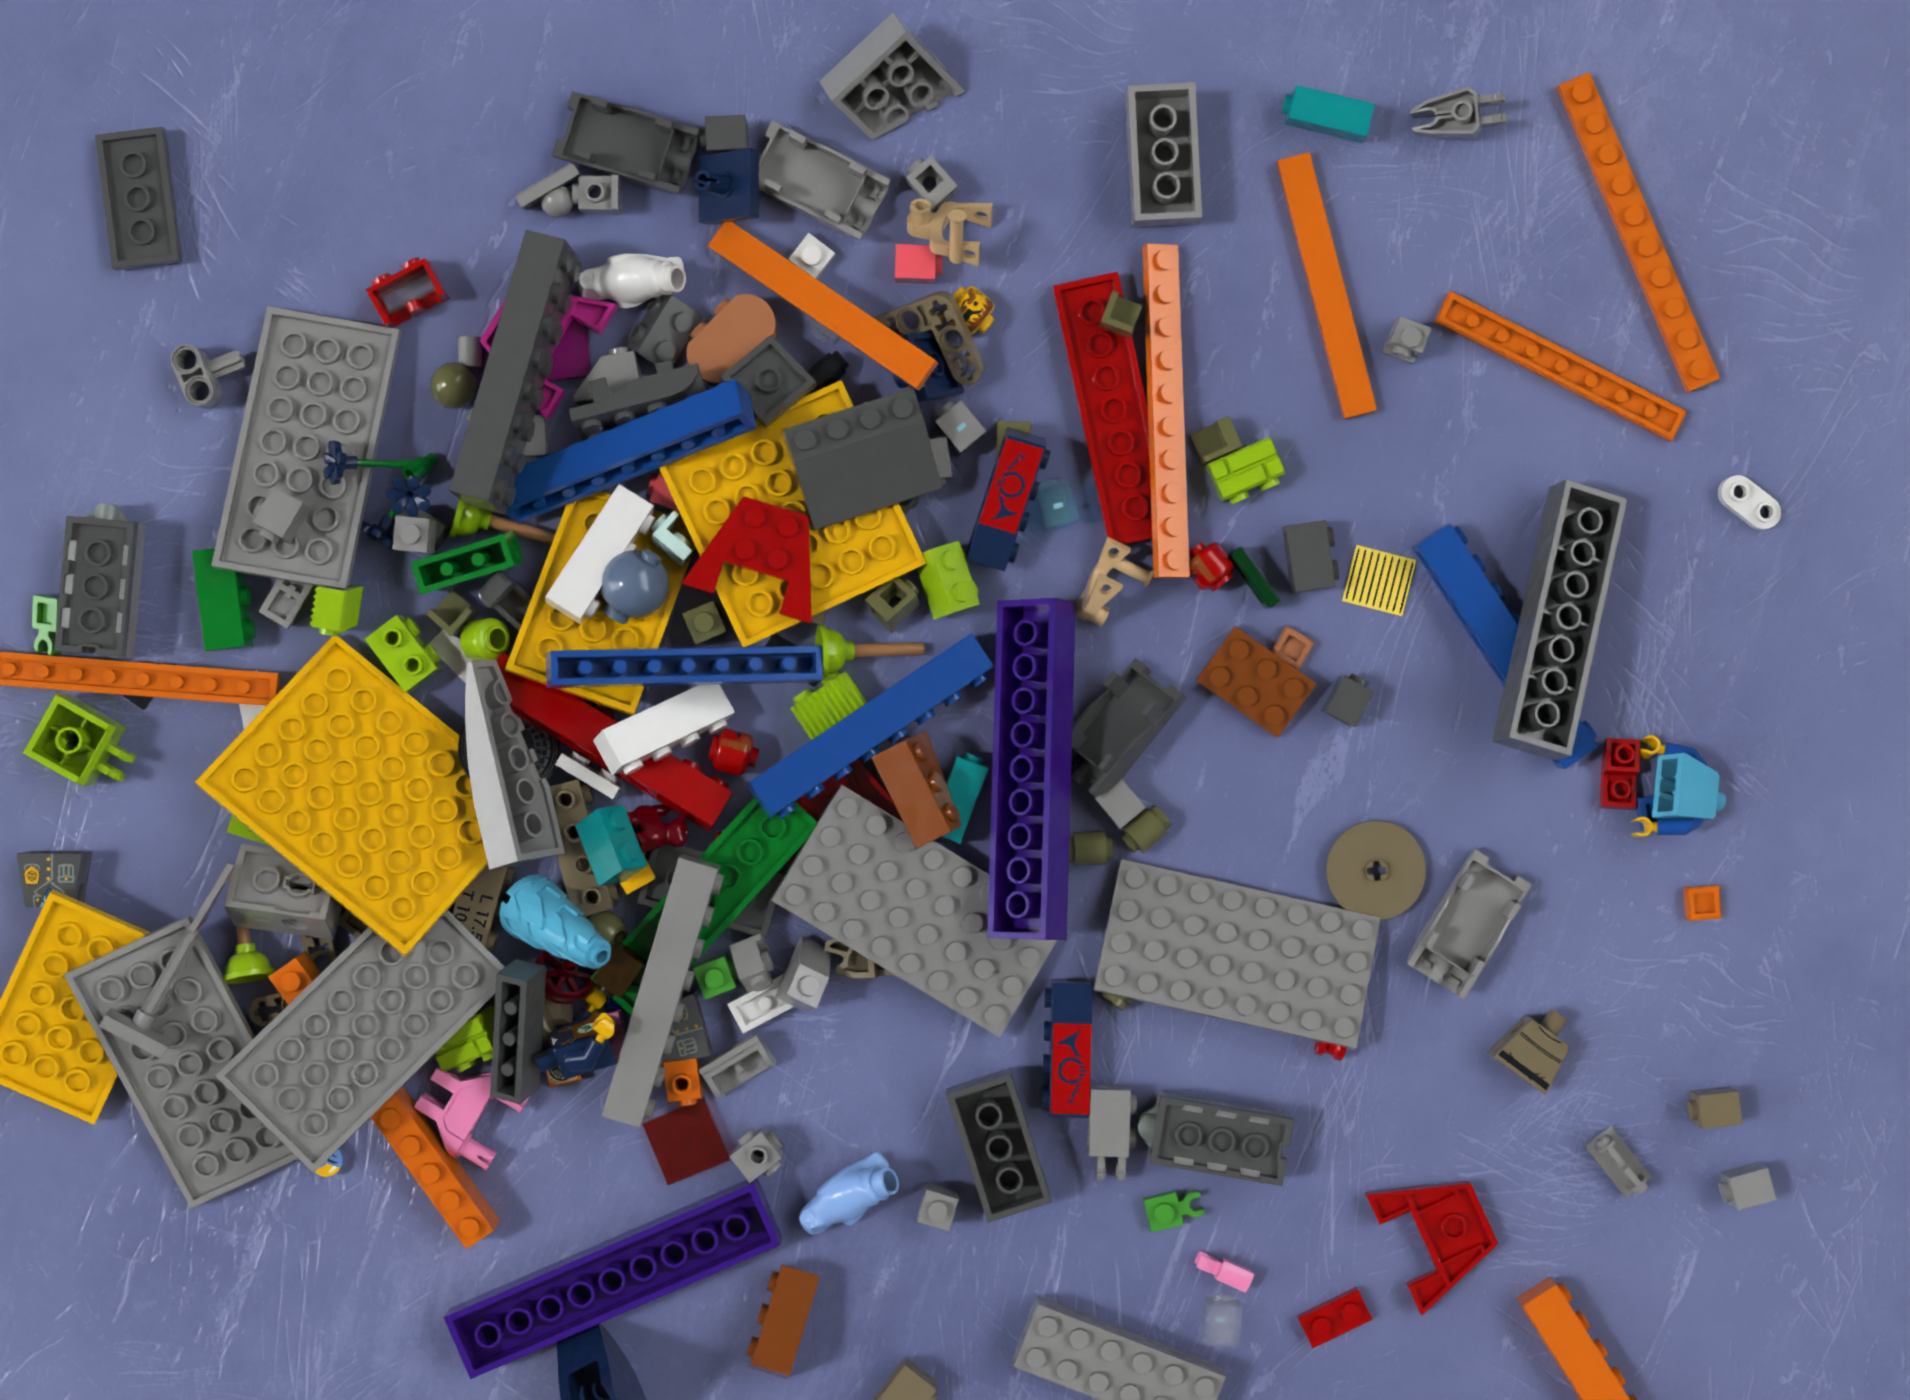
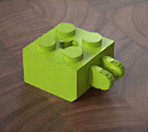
[23,694,137,786]

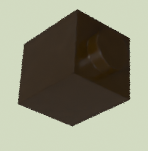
[593,941,647,998]

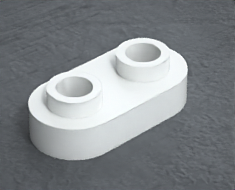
[1718,475,1781,530]

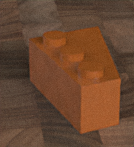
[871,731,961,848]
[746,1265,820,1379]

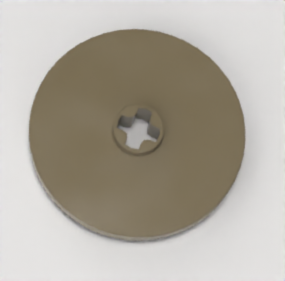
[1326,820,1426,920]

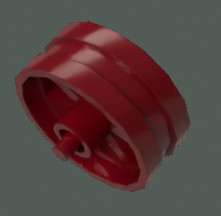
[534,950,597,1004]

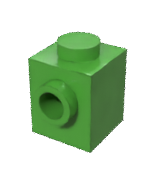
[693,953,739,1000]

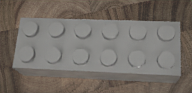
[1013,1295,1226,1400]

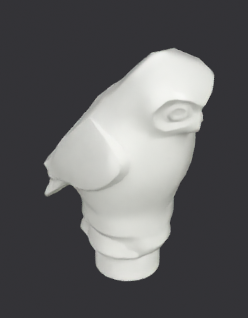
[578,253,686,308]

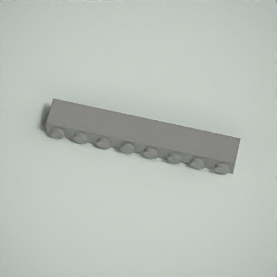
[601,854,724,1128]

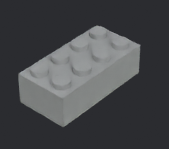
[1125,82,1202,228]

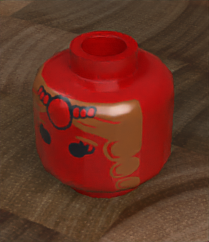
[1189,541,1234,592]
[708,729,759,776]

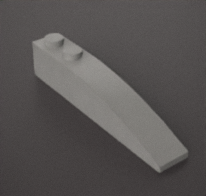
[465,659,565,870]

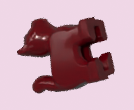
[627,804,689,854]

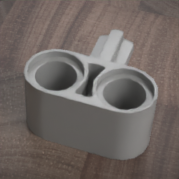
[170,344,245,409]

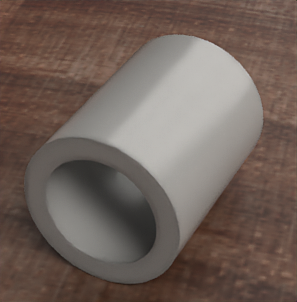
[458,336,482,369]

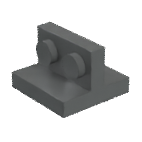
[720,335,816,428]

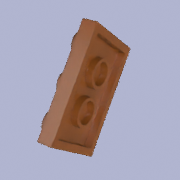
[1196,625,1317,738]

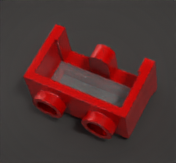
[366,257,450,328]

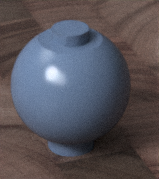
[601,549,669,624]

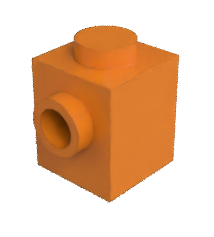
[663,1058,704,1106]

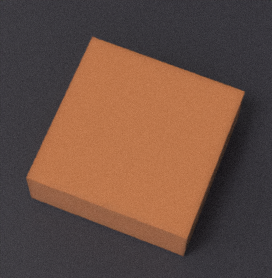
[1271,625,1315,670]

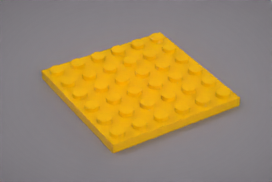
[659,380,927,647]

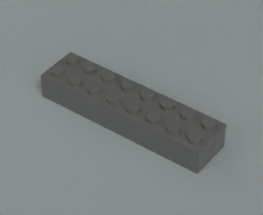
[449,230,581,514]
[1492,479,1627,760]

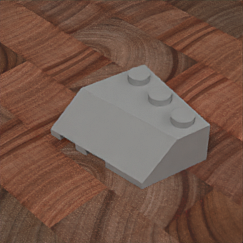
[819,12,965,140]

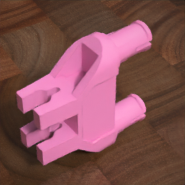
[413,1067,530,1171]

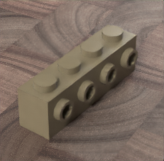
[550,779,620,916]

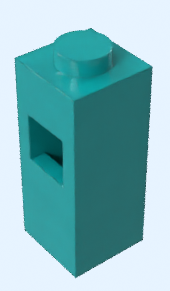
[1281,85,1375,143]
[941,752,989,844]

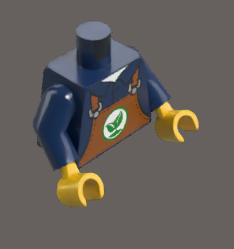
[534,984,617,1079]

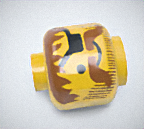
[945,286,995,335]

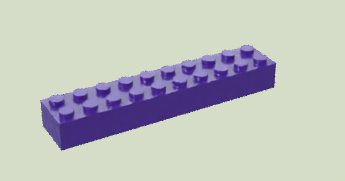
[987,598,1076,940]
[444,1178,783,1379]

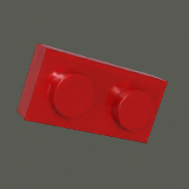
[1297,1287,1373,1348]

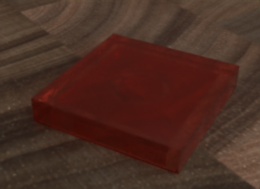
[642,1097,730,1185]

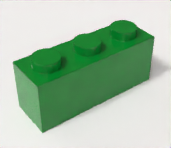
[410,530,525,595]
[192,548,256,652]

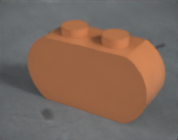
[686,294,778,386]

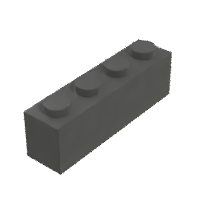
[490,959,547,1104]

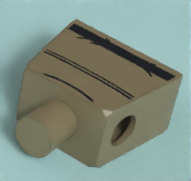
[1487,1009,1569,1095]

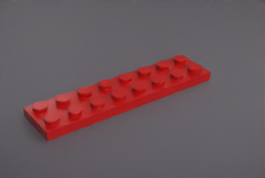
[1052,271,1152,545]

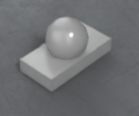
[515,163,581,218]

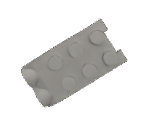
[759,120,891,240]
[1407,849,1532,999]

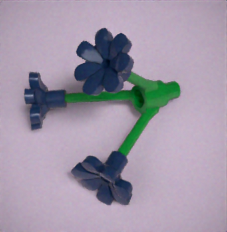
[323,440,438,551]

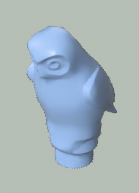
[799,1152,899,1235]

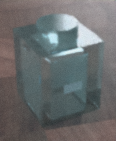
[1036,477,1080,531]

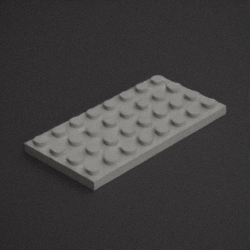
[211,306,402,590]
[770,784,1068,1038]
[1093,859,1381,1049]
[215,910,505,1173]
[64,915,298,1209]

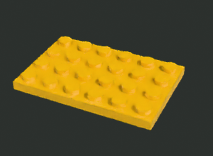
[505,491,695,715]
[0,889,151,1125]

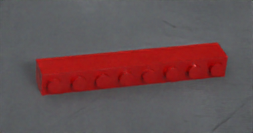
[497,652,733,832]

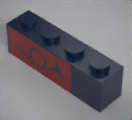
[966,427,1050,571]
[1042,979,1093,1118]

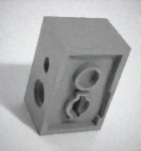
[224,844,343,940]

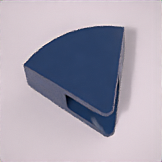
[557,1323,646,1400]

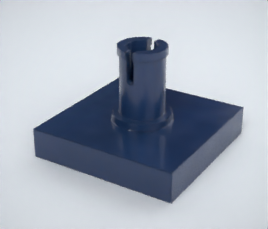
[694,148,759,224]
[893,331,964,403]

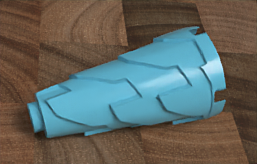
[499,874,611,969]

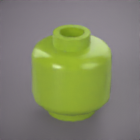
[460,618,511,661]

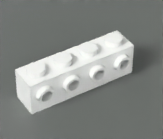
[545,484,656,624]
[593,685,735,776]

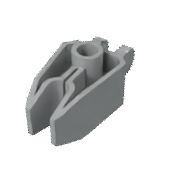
[1410,87,1508,139]

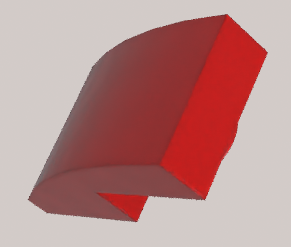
[1600,738,1640,810]

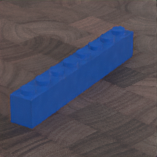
[506,379,757,524]
[1411,523,1598,769]
[747,633,994,819]
[546,646,823,688]

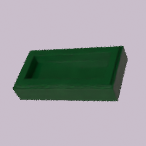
[1228,547,1280,609]

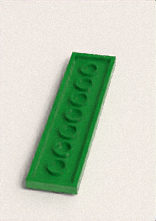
[590,797,818,1015]

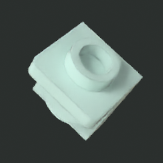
[651,510,692,567]

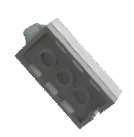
[54,503,146,657]
[1136,1091,1294,1186]

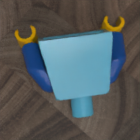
[1630,735,1726,838]

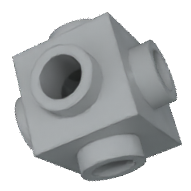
[729,1126,784,1183]

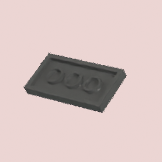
[95,127,183,270]
[637,845,784,938]

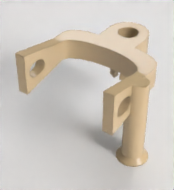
[907,199,993,266]
[1075,536,1153,627]

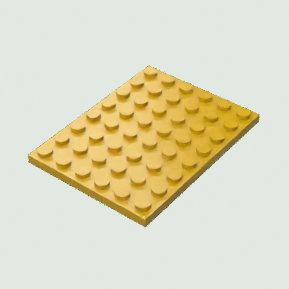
[195,636,488,958]

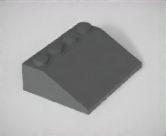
[782,388,942,531]

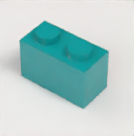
[575,804,648,887]

